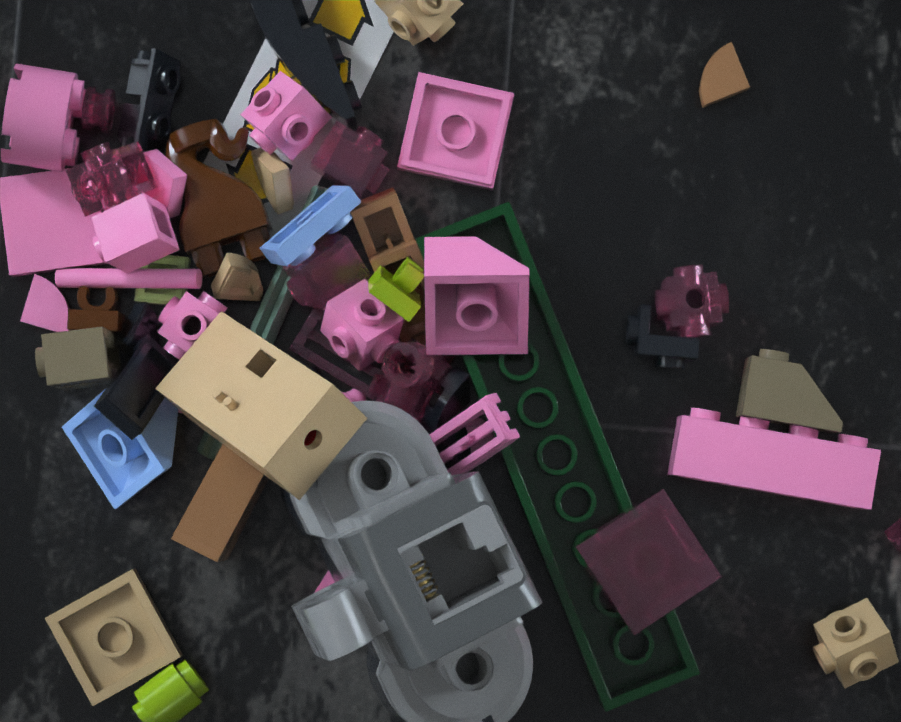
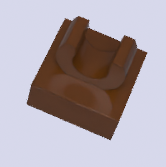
[67,286,126,335]

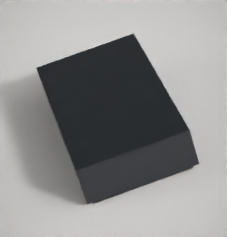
[94,334,178,440]

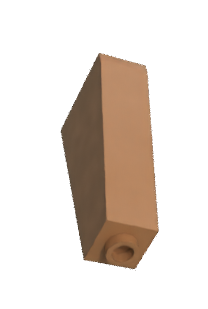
[171,444,269,562]

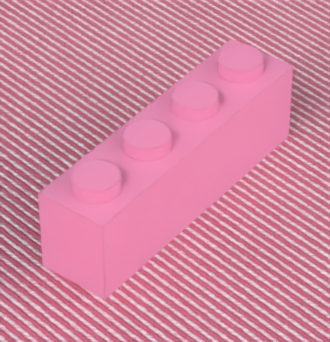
[667,408,881,510]

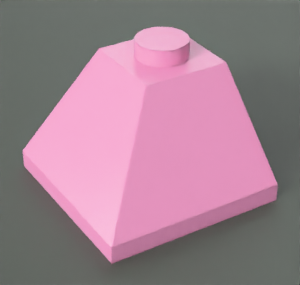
[424,237,529,355]

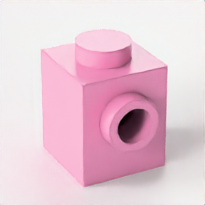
[91,193,180,274]

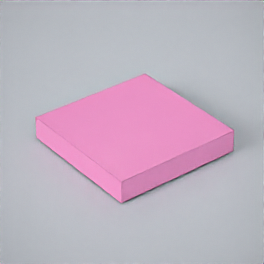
[397,72,514,191]
[0,165,108,277]

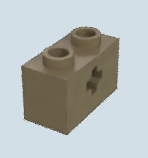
[35,326,122,390]

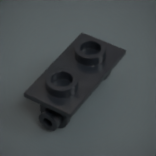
[117,48,181,154]

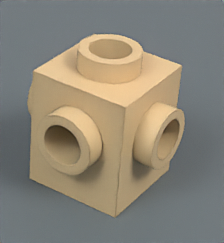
[374,0,463,45]
[813,598,899,688]

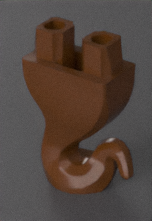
[166,119,273,279]

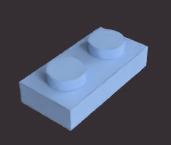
[259,185,361,266]

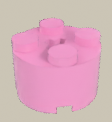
[1,63,87,172]

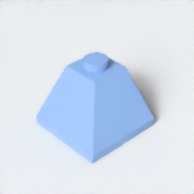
[62,389,178,510]

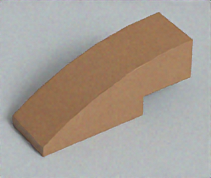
[350,187,426,351]

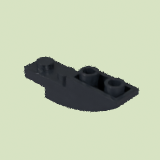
[249,0,362,128]

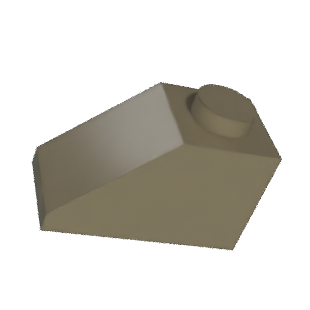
[736,349,843,434]

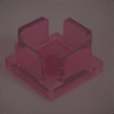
[575,489,722,635]

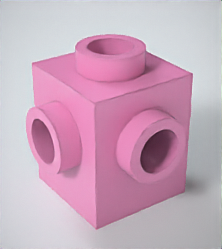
[240,71,332,161]
[320,279,404,371]
[157,291,227,360]

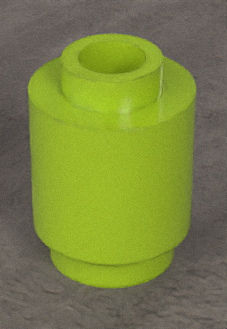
[132,659,210,722]

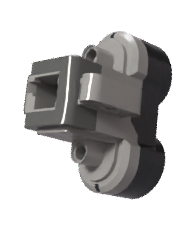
[280,401,543,722]

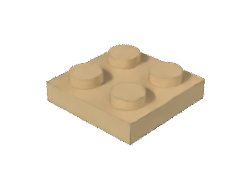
[45,568,183,706]

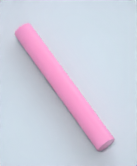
[55,268,202,289]

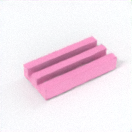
[430,393,520,475]

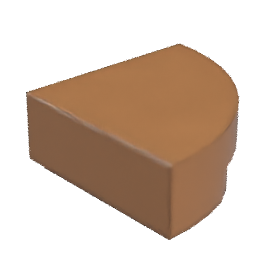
[699,42,750,108]

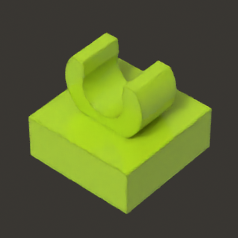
[368,257,424,322]

